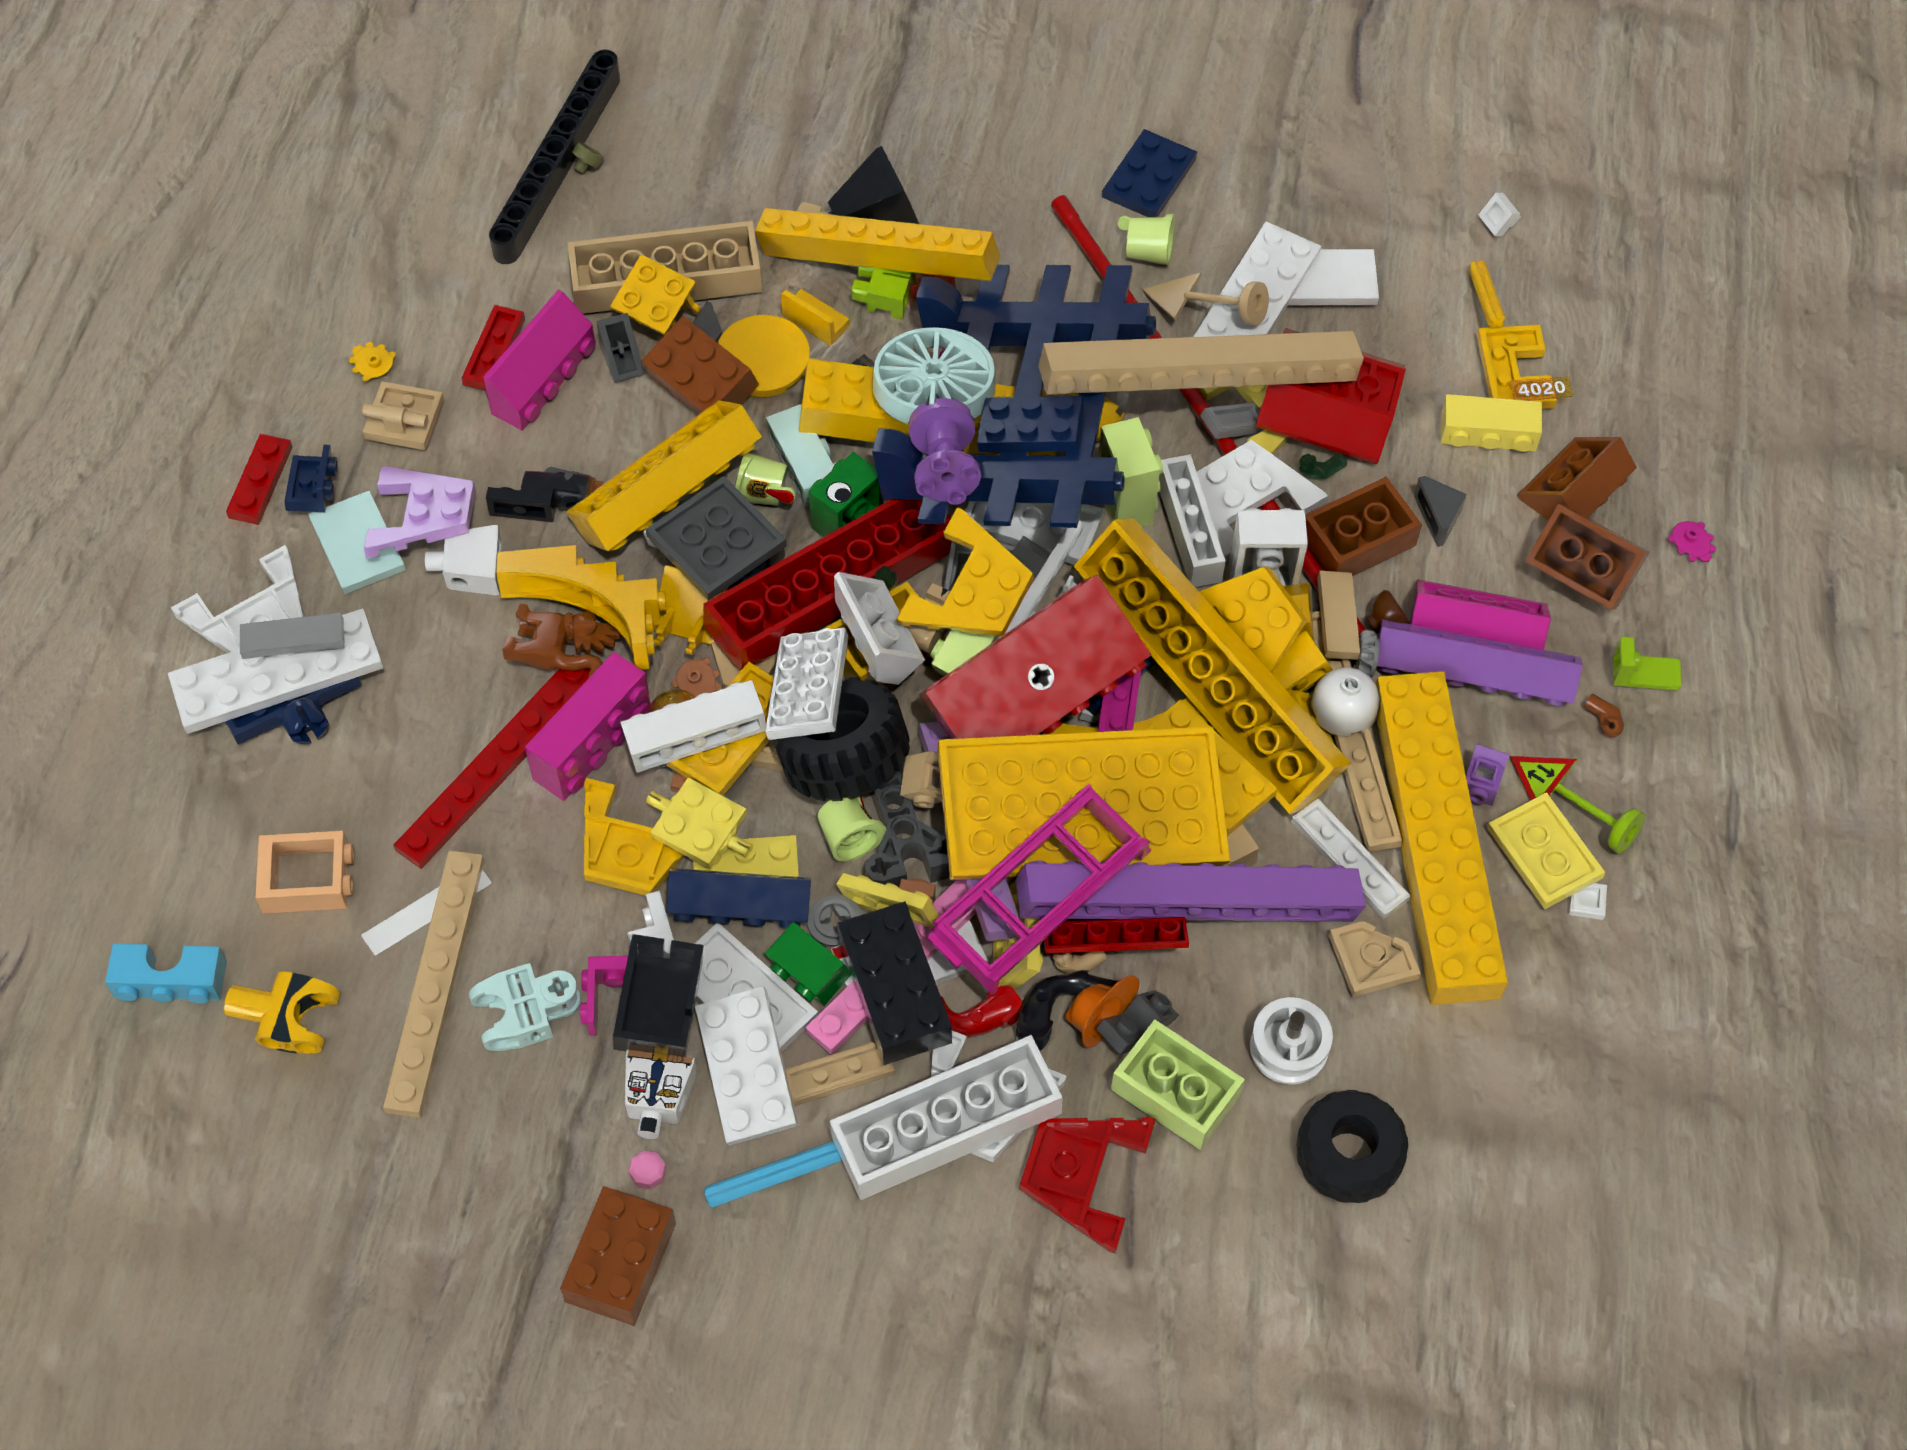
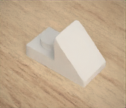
[627,891,674,959]

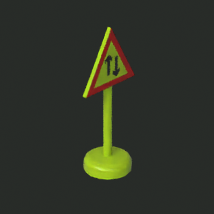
[1510,756,1645,854]

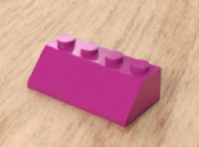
[483,289,596,431]
[1410,579,1551,650]

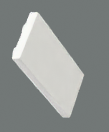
[1288,249,1379,305]
[765,628,848,740]

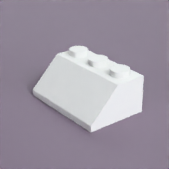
[834,572,925,685]

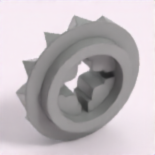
[1353,630,1380,677]
[807,895,863,947]

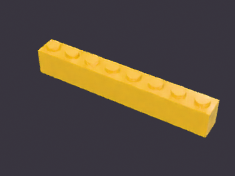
[754,208,1000,281]

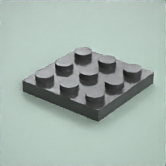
[646,476,787,601]

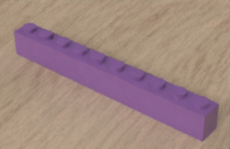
[1016,860,1366,922]

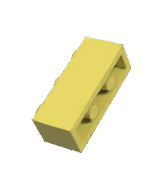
[1441,394,1542,452]

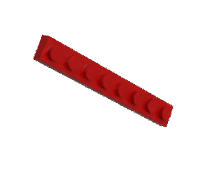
[393,654,591,869]

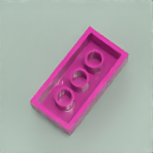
[525,652,651,801]

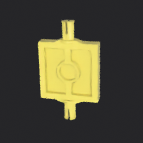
[646,777,753,869]

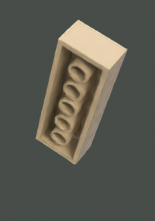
[567,220,762,314]

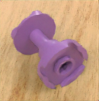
[908,398,982,505]

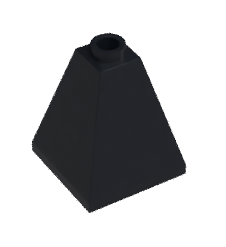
[826,146,919,224]

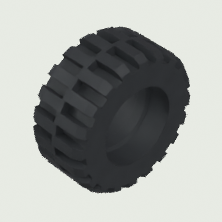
[773,677,910,801]

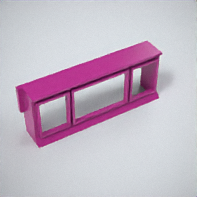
[927,784,1151,995]

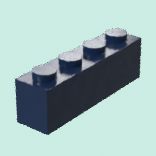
[666,868,811,928]

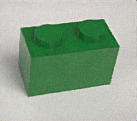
[765,922,851,1006]

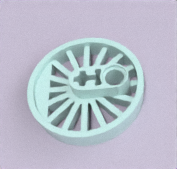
[873,328,996,424]

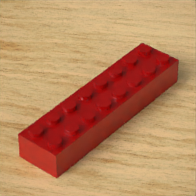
[703,499,952,671]

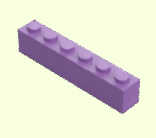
[1377,619,1583,706]

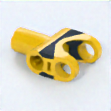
[224,971,341,1054]

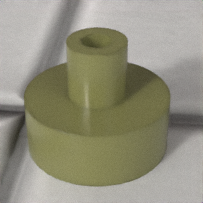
[572,141,604,173]

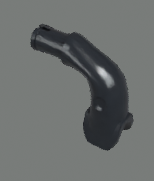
[1016,970,1118,1051]

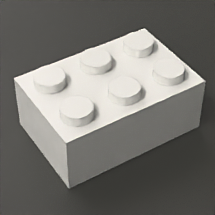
[1228,508,1307,586]

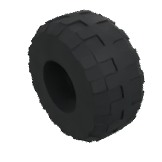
[1296,1090,1408,1203]

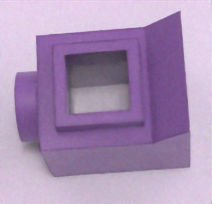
[1466,744,1509,806]

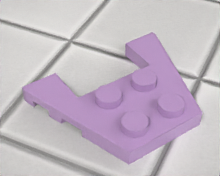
[364,466,476,558]

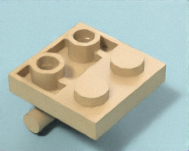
[362,381,444,451]

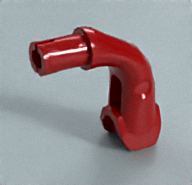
[941,985,1022,1038]

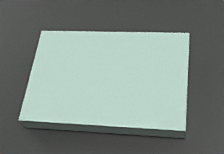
[308,491,406,595]

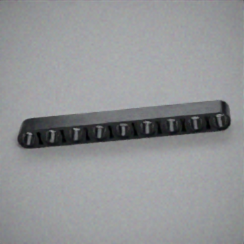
[489,49,620,264]

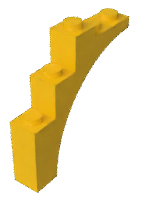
[496,545,667,670]

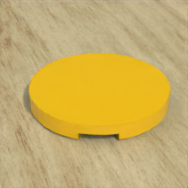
[718,315,810,397]

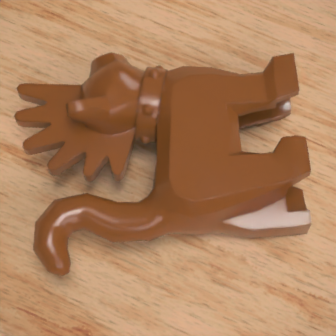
[502,604,621,678]

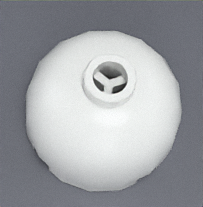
[1310,667,1380,737]

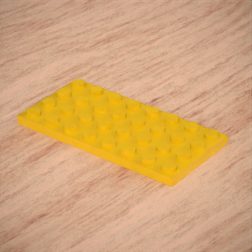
[937,726,1230,880]

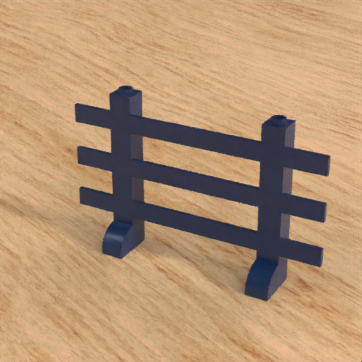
[872,264,1156,528]

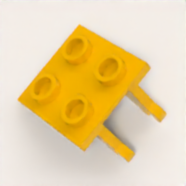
[610,255,701,335]
[654,565,729,655]

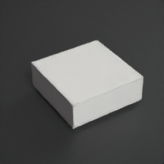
[1568,883,1607,920]

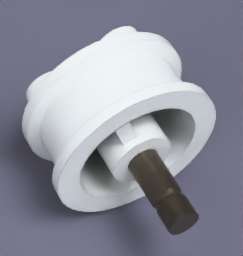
[1250,997,1333,1085]

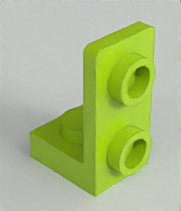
[1612,637,1681,691]

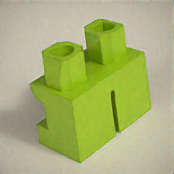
[851,266,916,320]

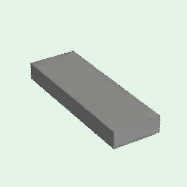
[240,613,344,659]

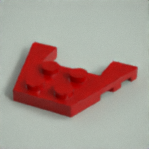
[1019,1117,1156,1254]

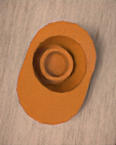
[1066,975,1140,1048]

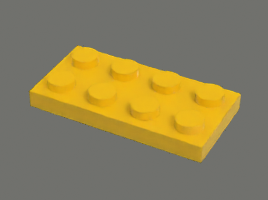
[666,662,774,796]
[1144,699,1278,836]

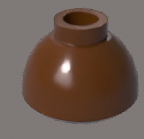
[1366,590,1410,633]

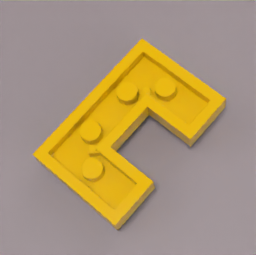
[1477,325,1557,409]

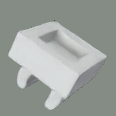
[1478,192,1521,236]

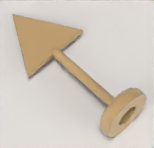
[1142,273,1269,326]

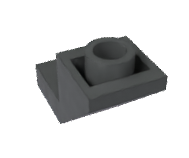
[1096,990,1179,1054]

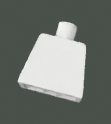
[425,525,502,595]

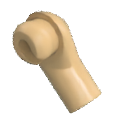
[1053,951,1107,973]

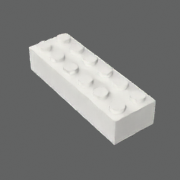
[829,1035,1063,1200]

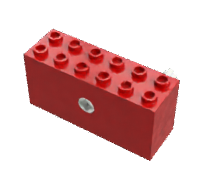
[919,575,1151,739]

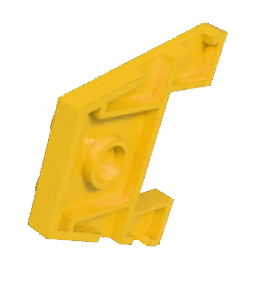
[896,507,1034,636]
[1199,567,1308,674]
[584,778,685,896]

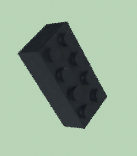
[837,901,952,1065]

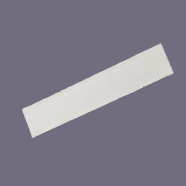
[361,870,492,956]

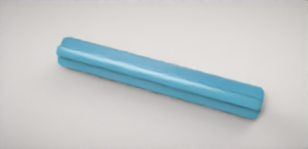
[704,1141,842,1207]

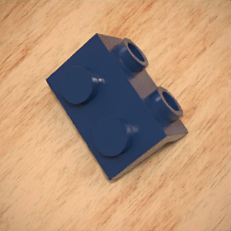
[284,444,338,512]

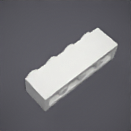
[1159,454,1226,587]
[620,680,766,773]

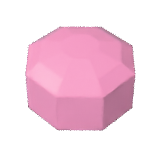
[629,1151,666,1189]

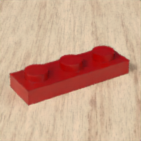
[461,305,525,391]
[226,434,293,525]

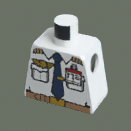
[625,1050,697,1139]

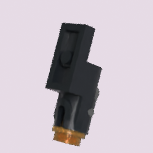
[486,467,604,522]

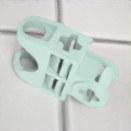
[469,963,581,1051]

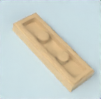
[1317,570,1360,660]
[785,1041,895,1106]

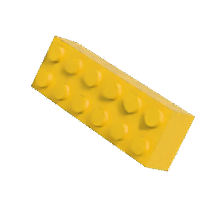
[566,400,762,551]

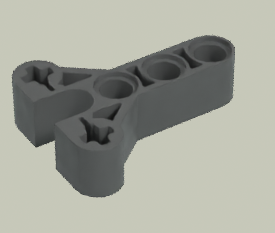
[865,770,950,887]

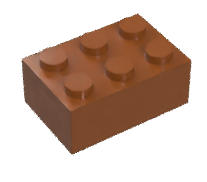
[641,315,759,415]
[1305,476,1422,576]
[1525,503,1650,610]
[560,1186,676,1326]

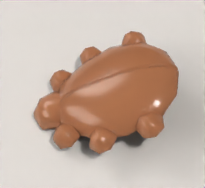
[671,658,722,699]

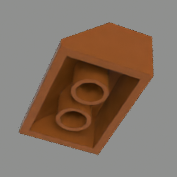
[1517,437,1637,520]

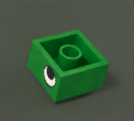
[809,451,883,537]

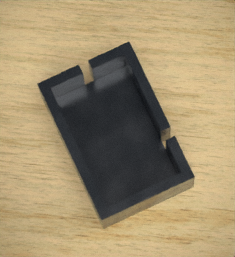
[613,934,704,1057]

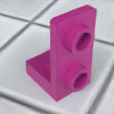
[580,956,628,1036]

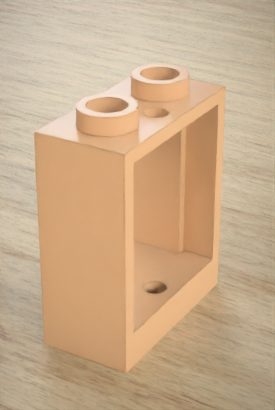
[255,831,354,914]

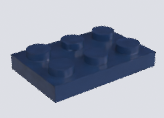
[1102,129,1197,217]
[977,396,1084,452]

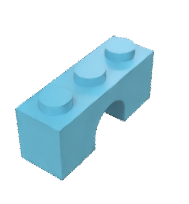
[105,944,227,1004]

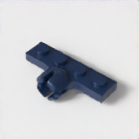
[225,677,362,744]

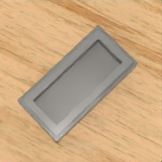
[1200,402,1265,439]

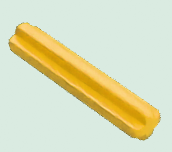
[1469,260,1506,328]

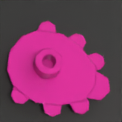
[1668,521,1716,562]

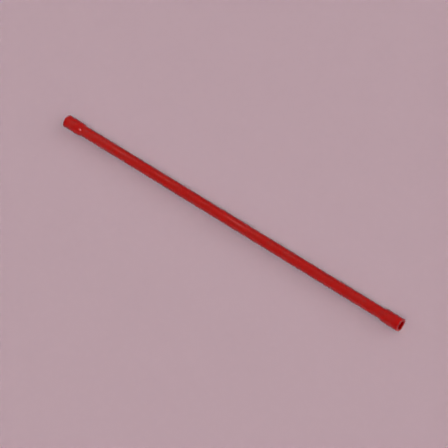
[1051,195,1366,637]

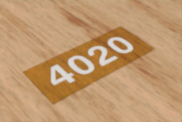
[1510,376,1574,401]

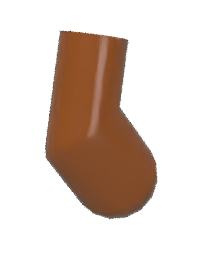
[1584,693,1624,737]

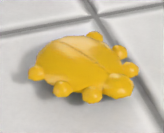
[349,342,396,382]

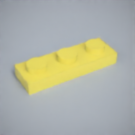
[836,873,939,929]

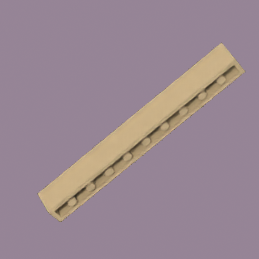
[1038,331,1364,395]

